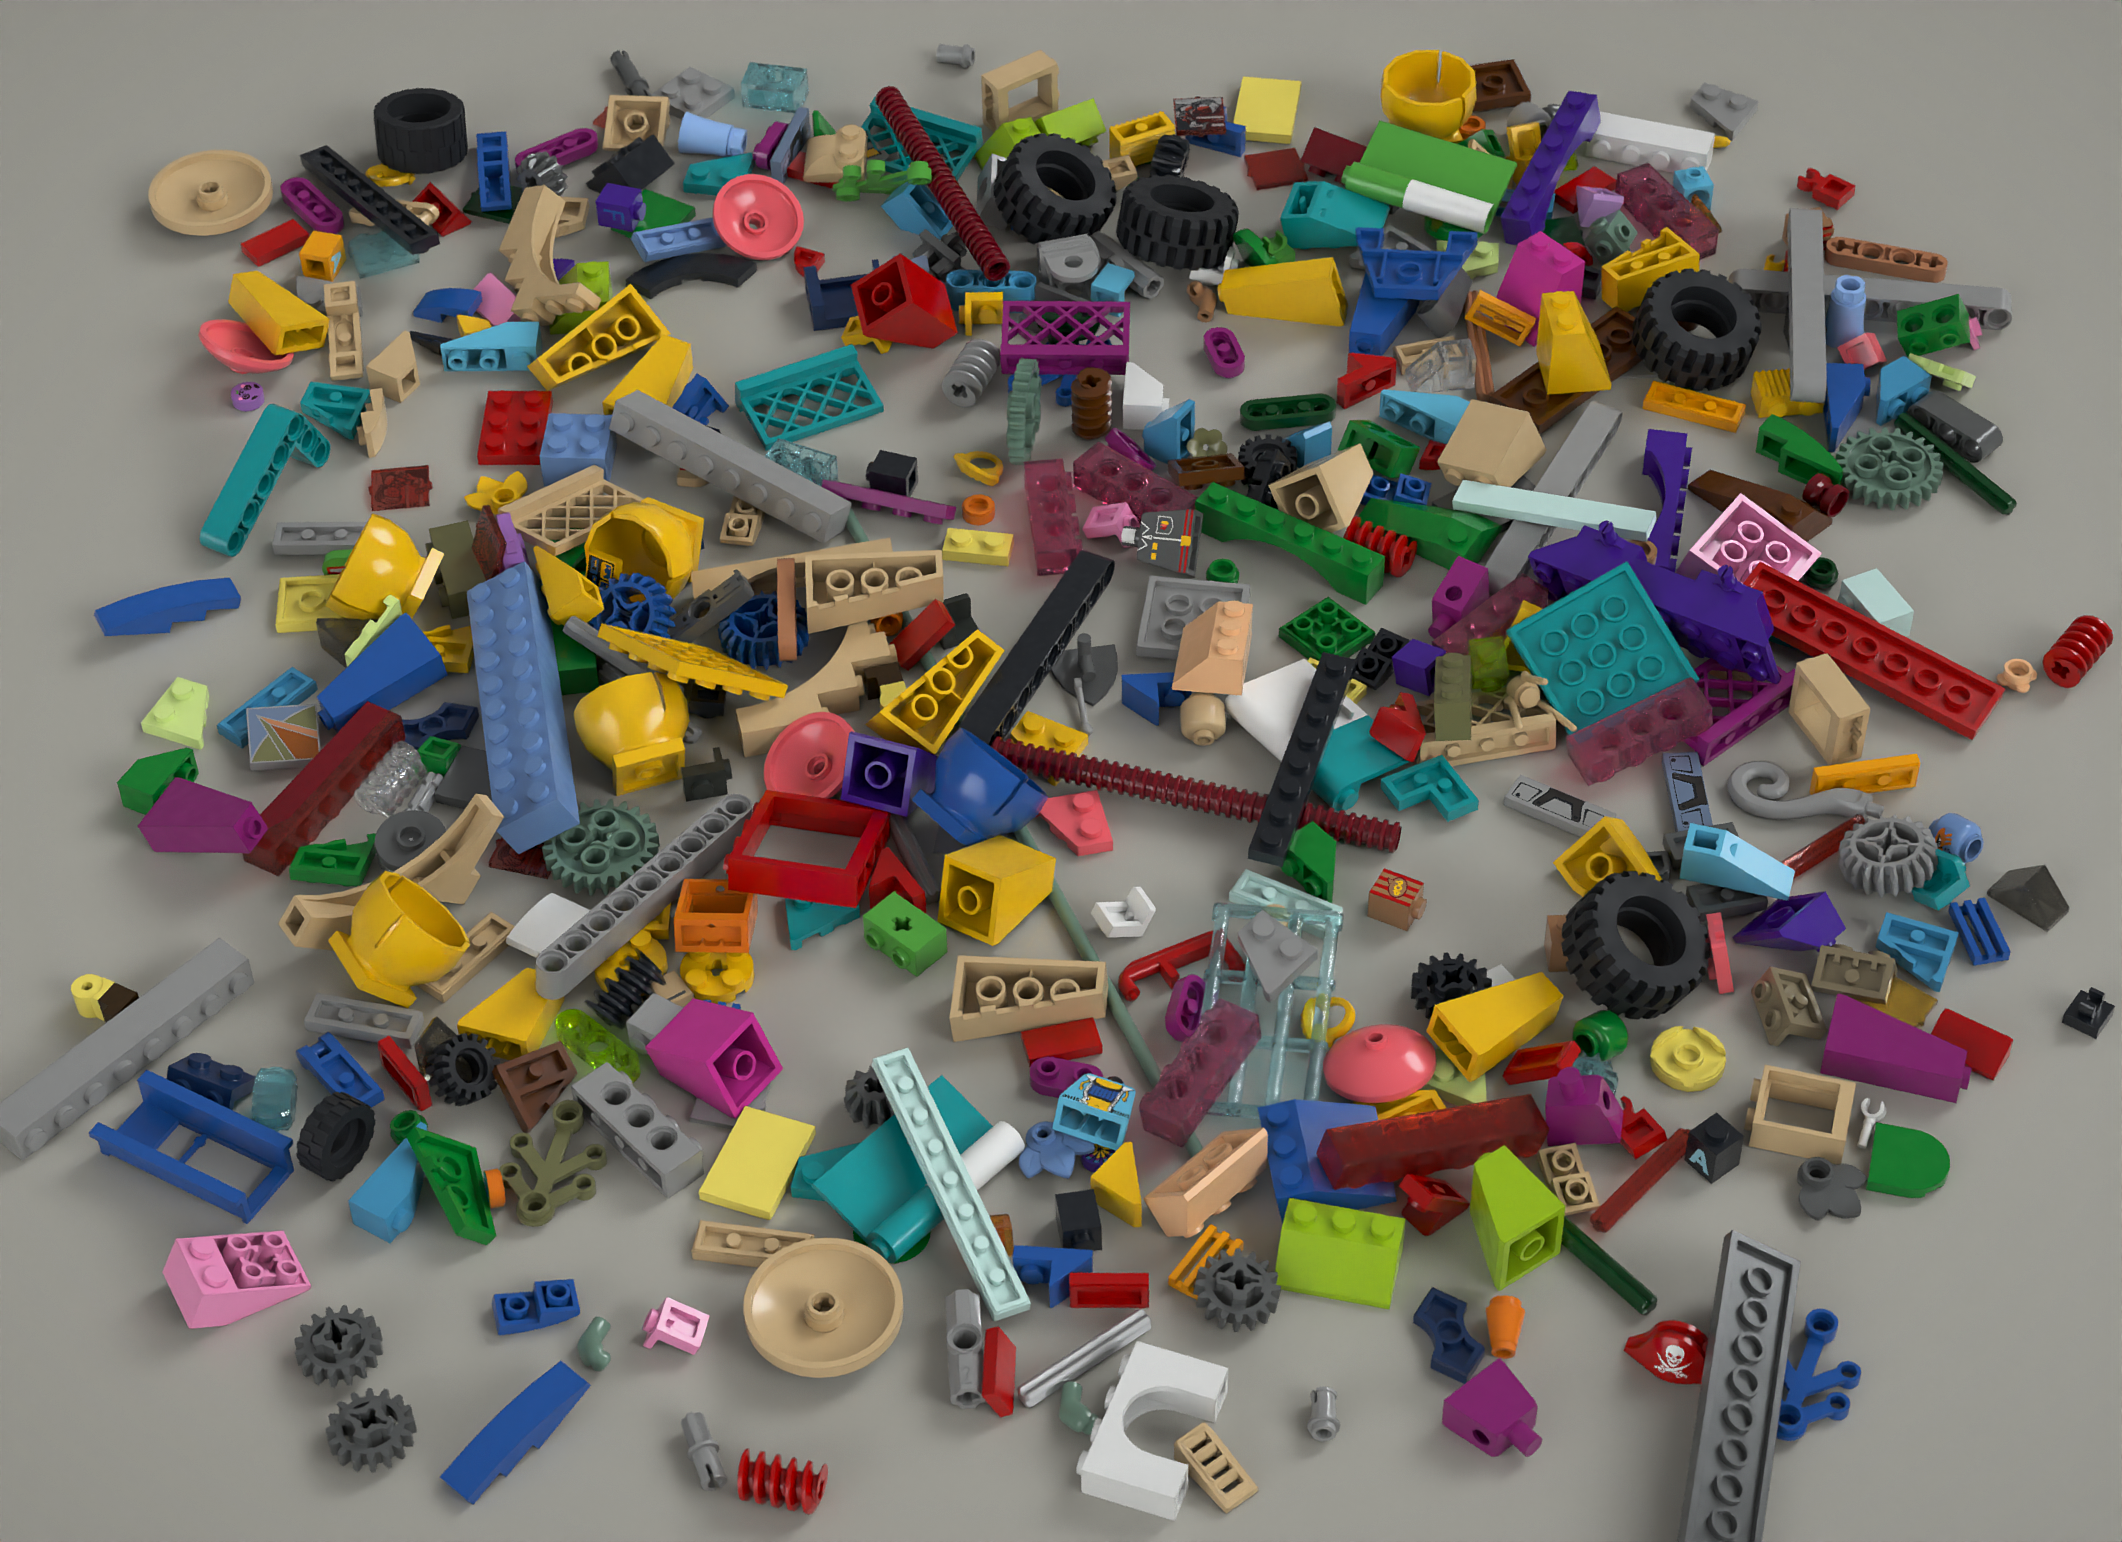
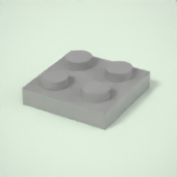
[652,67,735,120]

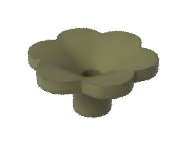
[1186,428,1228,457]

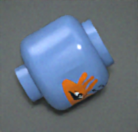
[1929,813,1984,864]

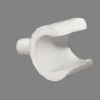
[1857,1098,1886,1149]

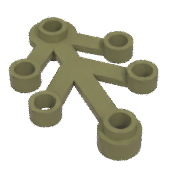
[499,1100,607,1227]

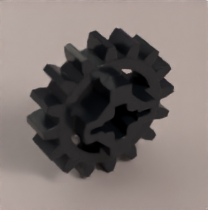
[1411,952,1492,1019]

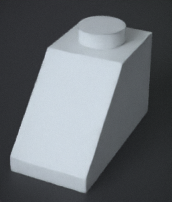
[1123,362,1169,430]

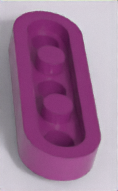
[515,128,598,174]
[280,177,345,234]

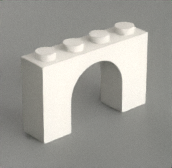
[1076,1341,1228,1521]

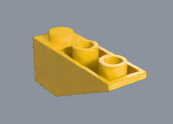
[533,545,604,626]

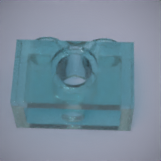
[741,62,809,113]

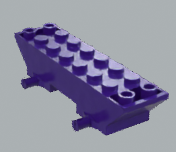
[1528,520,1781,684]

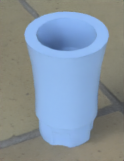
[678,112,747,157]
[1825,275,1866,349]

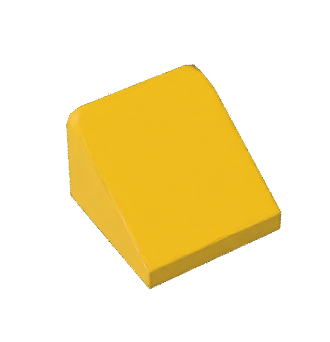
[456,315,491,337]

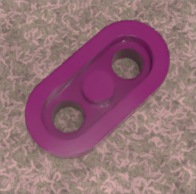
[753,121,789,170]
[1203,327,1245,378]
[1105,428,1156,478]
[1165,974,1210,1042]
[1029,1057,1104,1098]

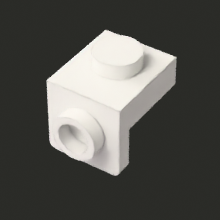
[1190,247,1239,286]
[1091,886,1156,938]

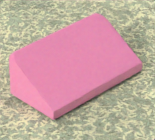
[473,273,521,327]

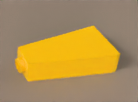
[1218,257,1349,326]
[228,270,330,355]
[602,334,693,415]
[1426,971,1563,1082]

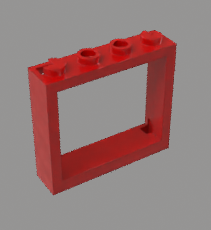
[723,790,891,908]

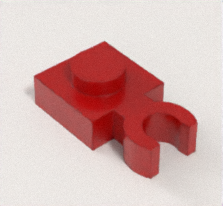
[1797,168,1856,210]
[1620,1096,1667,1160]

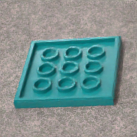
[1506,561,1700,751]

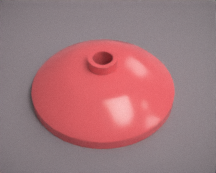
[712,174,804,260]
[198,319,294,374]
[764,712,854,799]
[1323,1024,1437,1103]

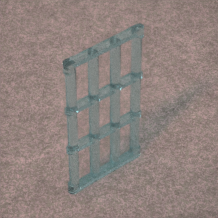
[1184,902,1344,1119]

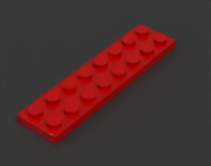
[1743,562,2005,740]

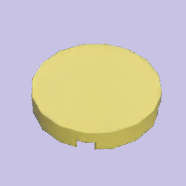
[1650,1026,1726,1092]

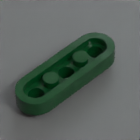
[1240,394,1336,431]

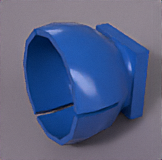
[912,728,1048,847]

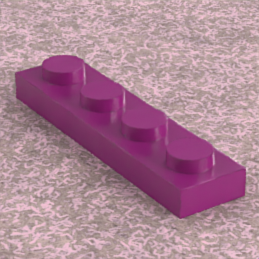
[822,480,956,525]

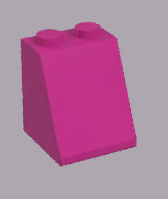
[1496,231,1585,347]
[645,998,783,1119]

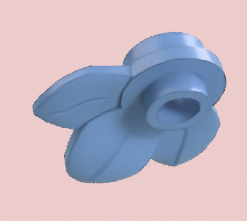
[1019,1122,1095,1179]

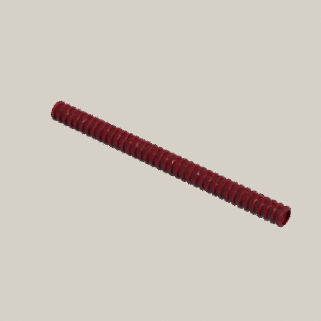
[991,736,1402,854]

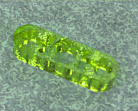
[555,1009,641,1083]

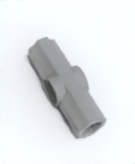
[1090,231,1164,300]
[945,1289,986,1409]

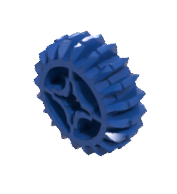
[587,573,677,639]
[718,590,809,671]

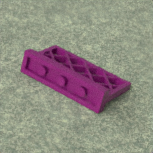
[1000,301,1130,375]
[1646,658,1795,767]

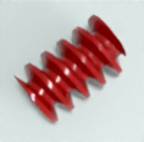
[1343,516,1417,578]
[2043,615,2113,688]
[737,1448,828,1515]

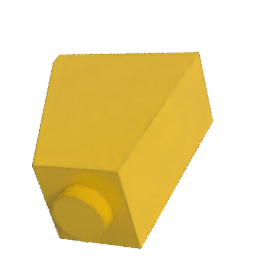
[457,967,565,1060]

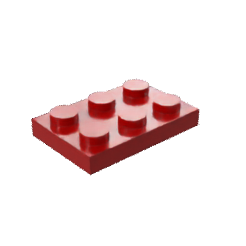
[477,390,553,465]

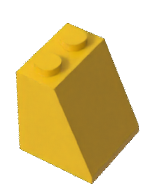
[1536,291,1612,395]
[937,835,1056,946]

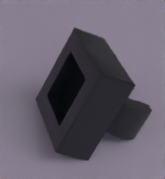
[2062,987,2115,1039]

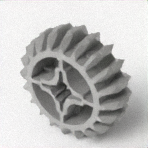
[1838,814,1938,897]

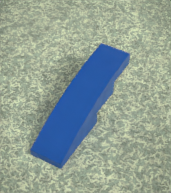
[476,131,512,212]
[94,577,241,636]
[440,1361,591,1505]

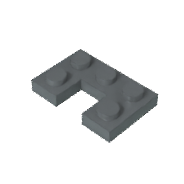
[1662,822,1768,922]

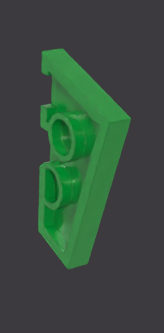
[406,1127,496,1245]

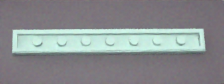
[872,1048,1031,1322]

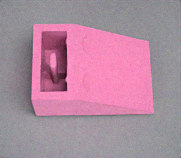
[162,1231,311,1329]

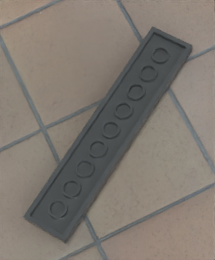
[1677,1230,1801,1542]

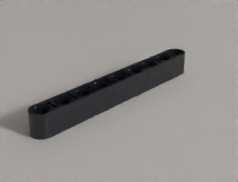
[957,550,1115,746]

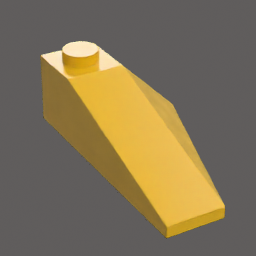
[1553,816,1662,897]

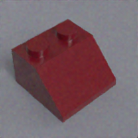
[1300,127,1367,186]

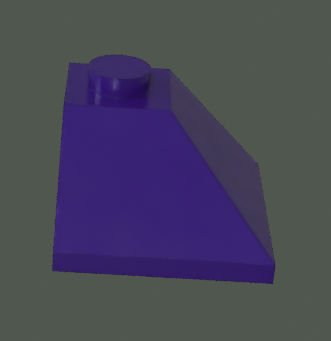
[1732,891,1846,952]

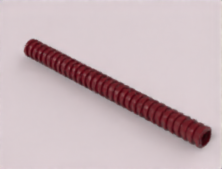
[875,86,1010,281]

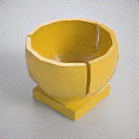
[1380,50,1476,144]
[584,497,704,603]
[325,513,444,623]
[573,672,690,796]
[328,871,470,1009]

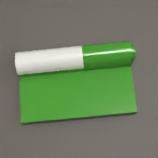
[1342,120,1517,234]

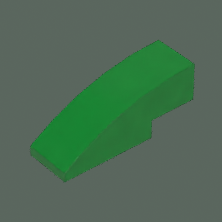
[1756,414,1843,485]

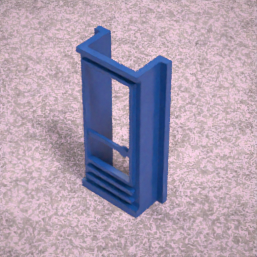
[89,1070,294,1224]

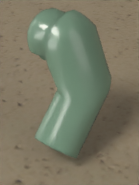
[577,1316,611,1372]
[1059,1381,1099,1435]

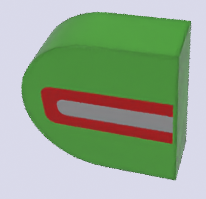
[322,549,352,575]

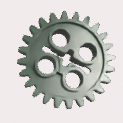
[1006,358,1042,466]
[1835,427,1944,510]
[542,799,660,896]

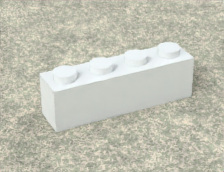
[1586,112,1715,173]

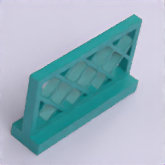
[861,97,984,181]
[735,344,884,451]

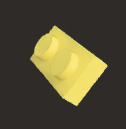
[942,528,1014,566]

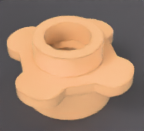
[1996,659,2037,693]

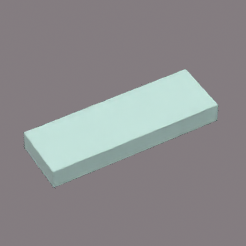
[1229,869,1343,940]

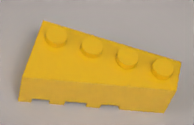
[527,284,671,391]
[865,629,1005,755]

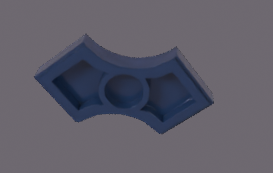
[388,702,480,757]
[1413,1287,1485,1384]

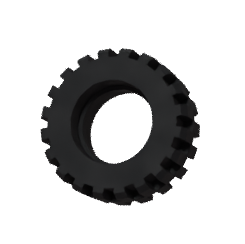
[993,133,1117,245]
[1116,175,1239,271]
[1632,268,1762,391]
[1561,871,1710,1020]

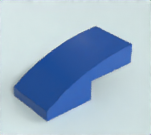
[413,288,482,323]

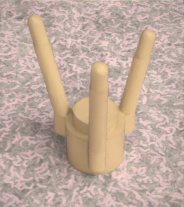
[1504,671,1577,732]

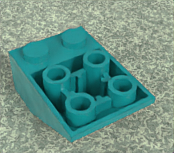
[1280,181,1390,250]

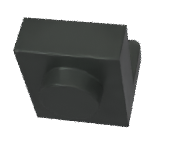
[681,747,732,802]

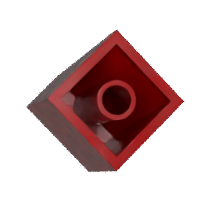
[851,253,958,349]

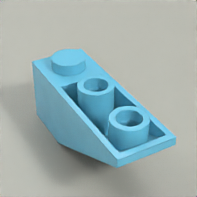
[440,322,543,371]
[1379,389,1470,444]
[1679,823,1795,901]

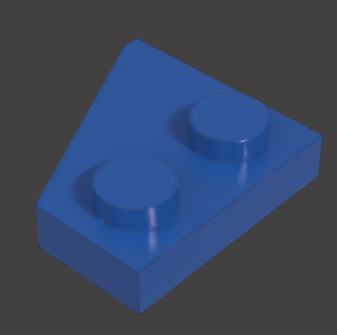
[672,373,729,425]

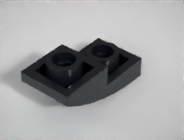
[1353,627,1411,690]

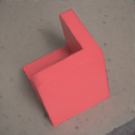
[1837,333,1887,370]

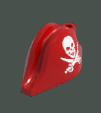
[1624,1320,1708,1385]

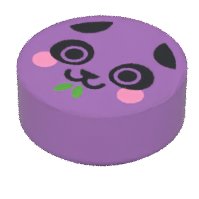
[231,382,265,411]

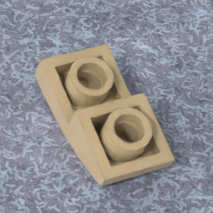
[356,388,387,458]
[720,495,765,546]
[1536,1143,1600,1216]

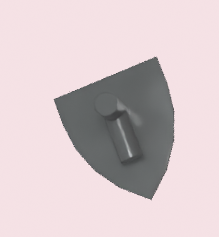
[1051,633,1118,706]

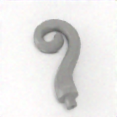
[1727,761,1884,822]

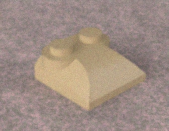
[603,95,670,151]
[804,124,868,182]

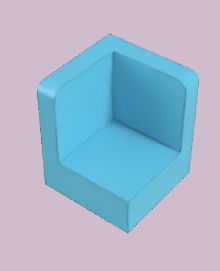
[1091,263,1135,318]

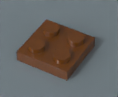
[1470,59,1531,112]
[1167,453,1244,490]

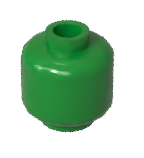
[1572,1010,1628,1064]

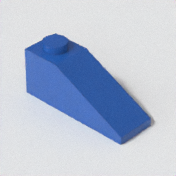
[1823,363,1871,452]

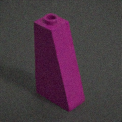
[138,778,269,853]
[1820,993,1972,1103]

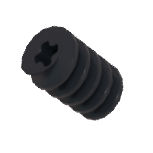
[584,948,667,1029]

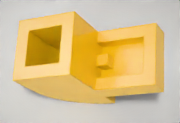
[1506,122,1541,185]

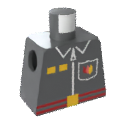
[1121,509,1203,577]

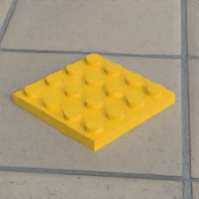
[597,623,788,701]

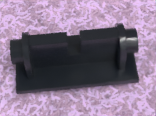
[1246,449,1291,509]

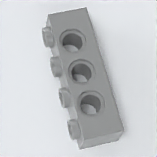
[571,1062,704,1199]

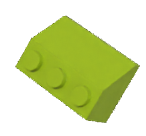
[1275,1198,1406,1310]

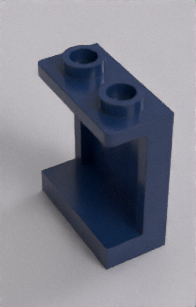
[804,259,879,331]

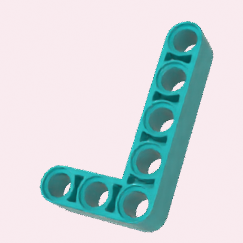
[200,403,331,557]

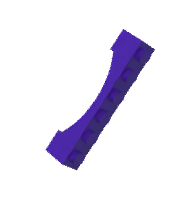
[1501,90,1601,245]
[1642,429,1692,572]

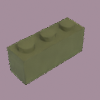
[425,520,486,619]
[1434,653,1472,741]

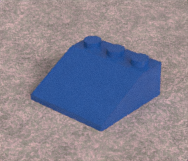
[1257,1099,1397,1225]

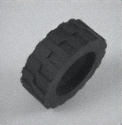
[296,1091,376,1181]

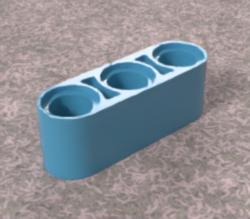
[946,269,1037,313]

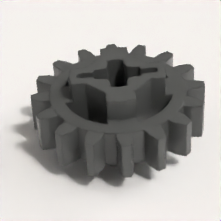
[1193,1248,1281,1332]
[294,1305,383,1388]
[326,1388,417,1473]

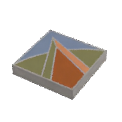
[246,704,321,771]

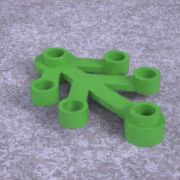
[833,159,932,202]

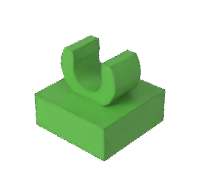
[1262,230,1296,263]

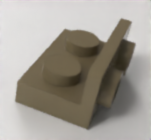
[1811,944,1897,1005]
[1751,966,1828,1046]

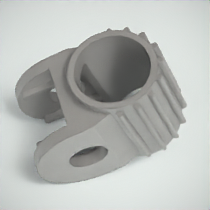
[1037,234,1102,301]

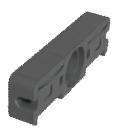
[667,569,754,643]

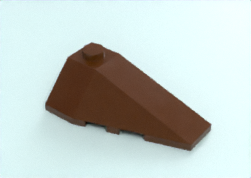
[1688,469,1833,542]

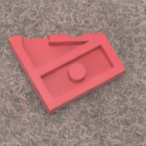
[1035,790,1113,856]
[1705,912,1734,994]

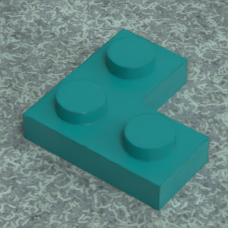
[1381,755,1479,822]

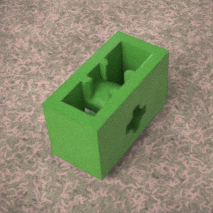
[863,891,947,977]

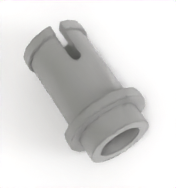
[936,44,976,68]
[1307,1386,1340,1441]

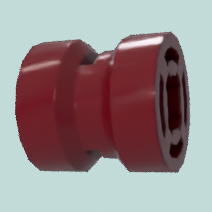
[1802,473,1850,518]

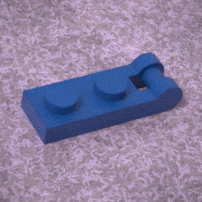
[296,1032,385,1108]

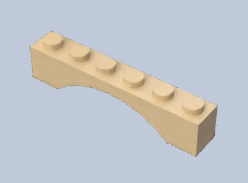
[691,538,893,618]

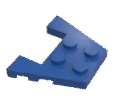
[1355,227,1478,301]

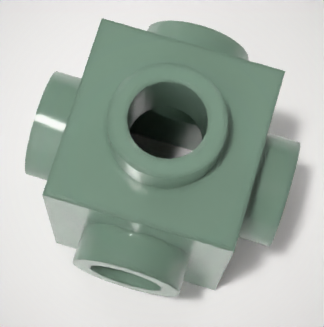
[1584,209,1638,265]

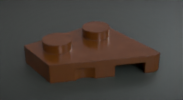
[492,1041,578,1134]

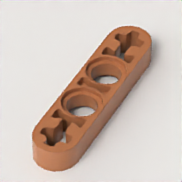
[1824,237,1948,283]
[777,558,797,661]

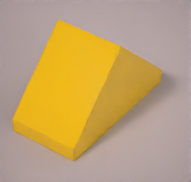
[1090,1142,1142,1227]

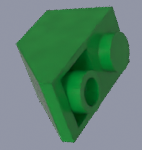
[117,747,199,815]
[1281,821,1337,903]

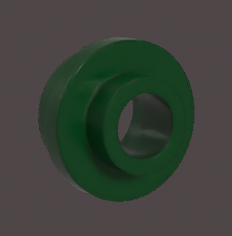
[1804,557,1839,588]

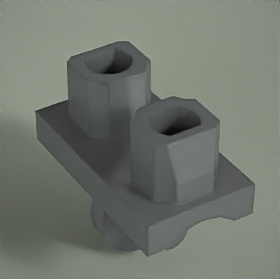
[912,229,967,283]

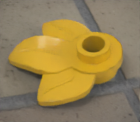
[464,471,528,515]

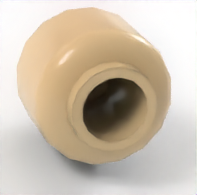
[1180,692,1226,746]

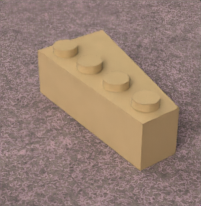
[805,550,944,634]
[949,955,1109,1042]

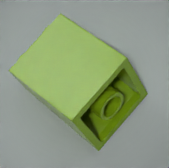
[1469,1145,1566,1291]

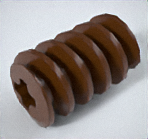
[1071,367,1112,439]

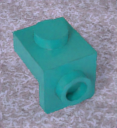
[1911,849,1970,911]

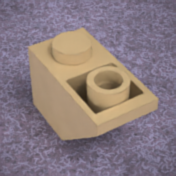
[366,330,420,403]

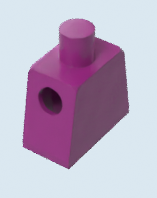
[1428,556,1490,642]
[1545,1067,1623,1146]
[1442,1358,1543,1457]

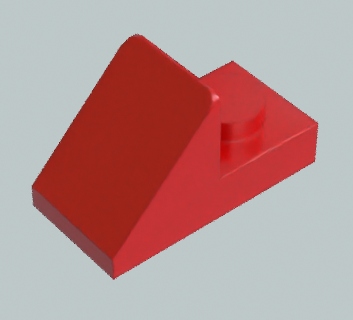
[1336,353,1397,410]
[1369,692,1426,762]
[869,847,927,914]
[1399,1174,1470,1236]

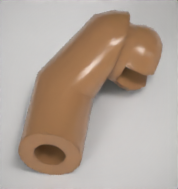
[1186,281,1217,323]

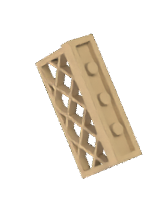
[498,465,643,556]
[1416,687,1556,766]

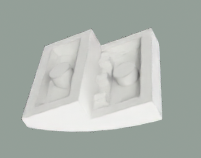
[506,893,590,958]

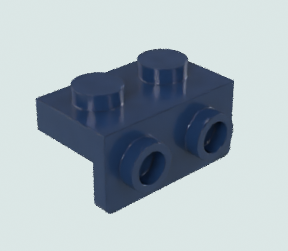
[166,1053,257,1110]

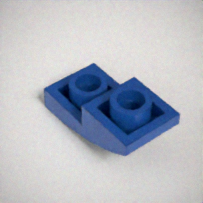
[1360,473,1432,506]
[492,1279,580,1335]

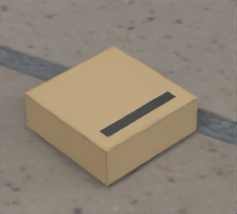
[643,970,694,1007]

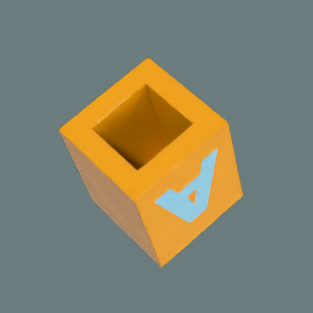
[299,230,346,282]

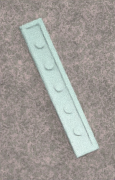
[1452,480,1656,542]

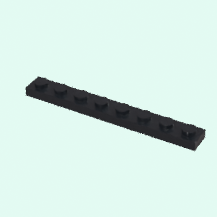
[300,145,440,255]
[1248,652,1357,867]

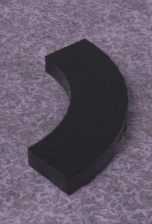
[625,253,757,299]

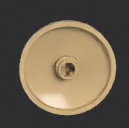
[148,150,273,236]
[743,1238,904,1378]

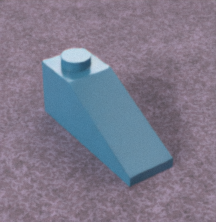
[348,1122,428,1243]

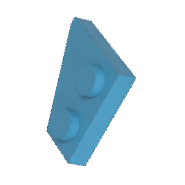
[1875,912,1959,992]

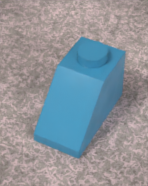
[881,182,953,240]
[1142,399,1195,464]

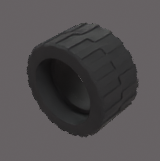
[373,88,468,174]

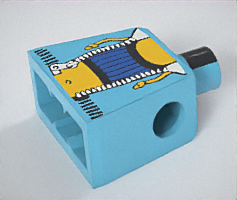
[1052,1074,1136,1150]

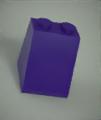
[840,731,938,817]

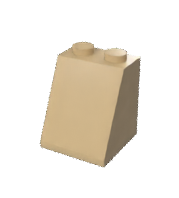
[1437,399,1547,487]
[1268,443,1373,533]

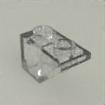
[1405,338,1476,393]

